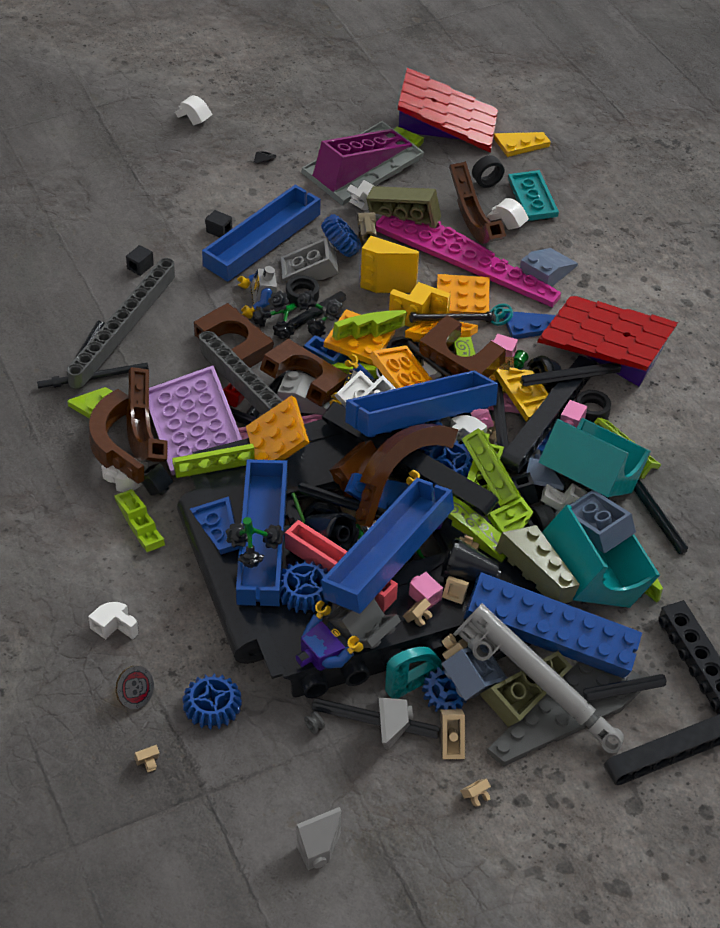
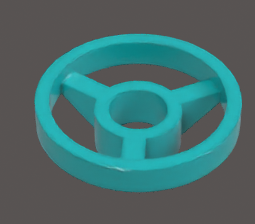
[490,304,513,326]

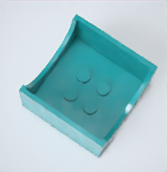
[538,418,651,497]
[542,505,660,608]

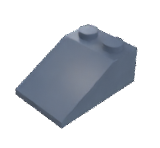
[520,248,578,287]
[570,490,636,554]
[442,644,507,701]

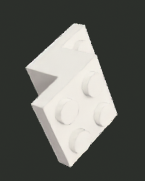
[334,370,396,408]

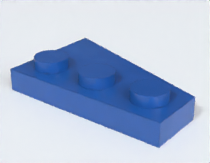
[503,312,556,339]
[190,496,239,555]

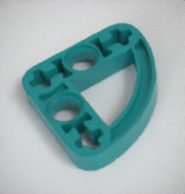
[385,647,442,699]

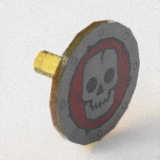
[115,666,154,709]

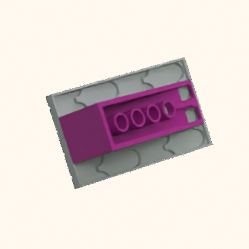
[301,121,424,206]

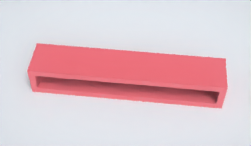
[285,520,398,612]

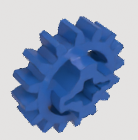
[422,667,467,712]

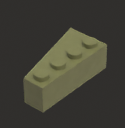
[366,186,441,228]
[495,525,580,603]
[480,651,572,727]

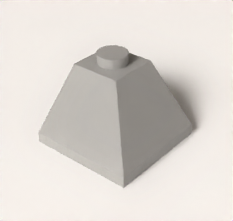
[379,698,413,750]
[297,807,341,870]

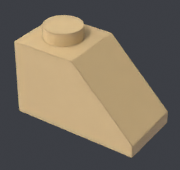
[440,709,465,759]

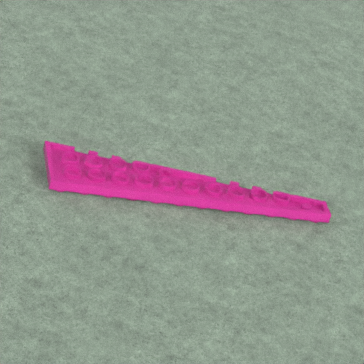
[375,215,561,308]

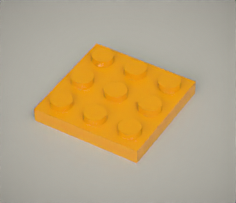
[437,274,490,314]
[323,309,395,366]
[369,345,432,388]
[246,395,310,460]

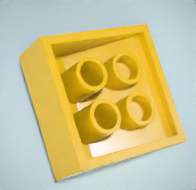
[360,236,419,293]

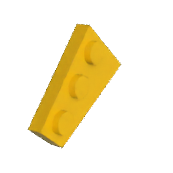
[493,132,551,157]

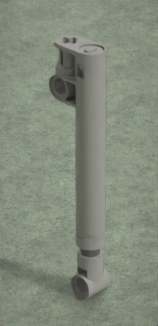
[453,603,624,753]

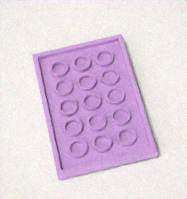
[149,365,242,475]

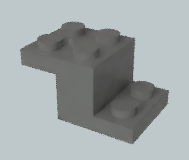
[325,599,401,649]

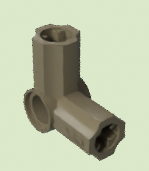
[357,212,376,245]

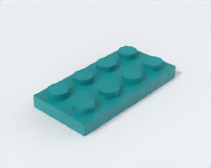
[508,170,559,221]

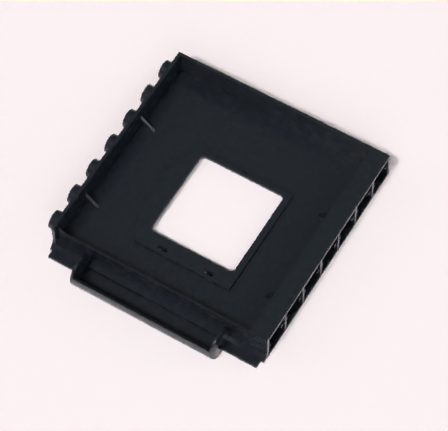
[177,413,570,698]

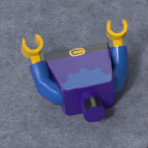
[295,601,363,670]

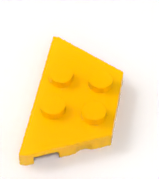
[493,368,549,422]

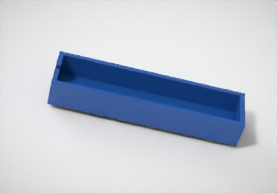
[202,184,321,282]
[345,370,498,437]
[236,459,288,606]
[321,478,454,614]
[463,572,642,678]

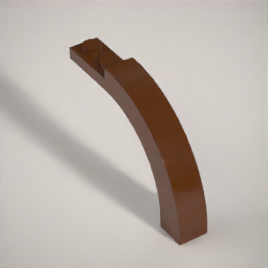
[449,161,506,244]
[126,367,168,463]
[89,389,144,484]
[355,424,459,528]

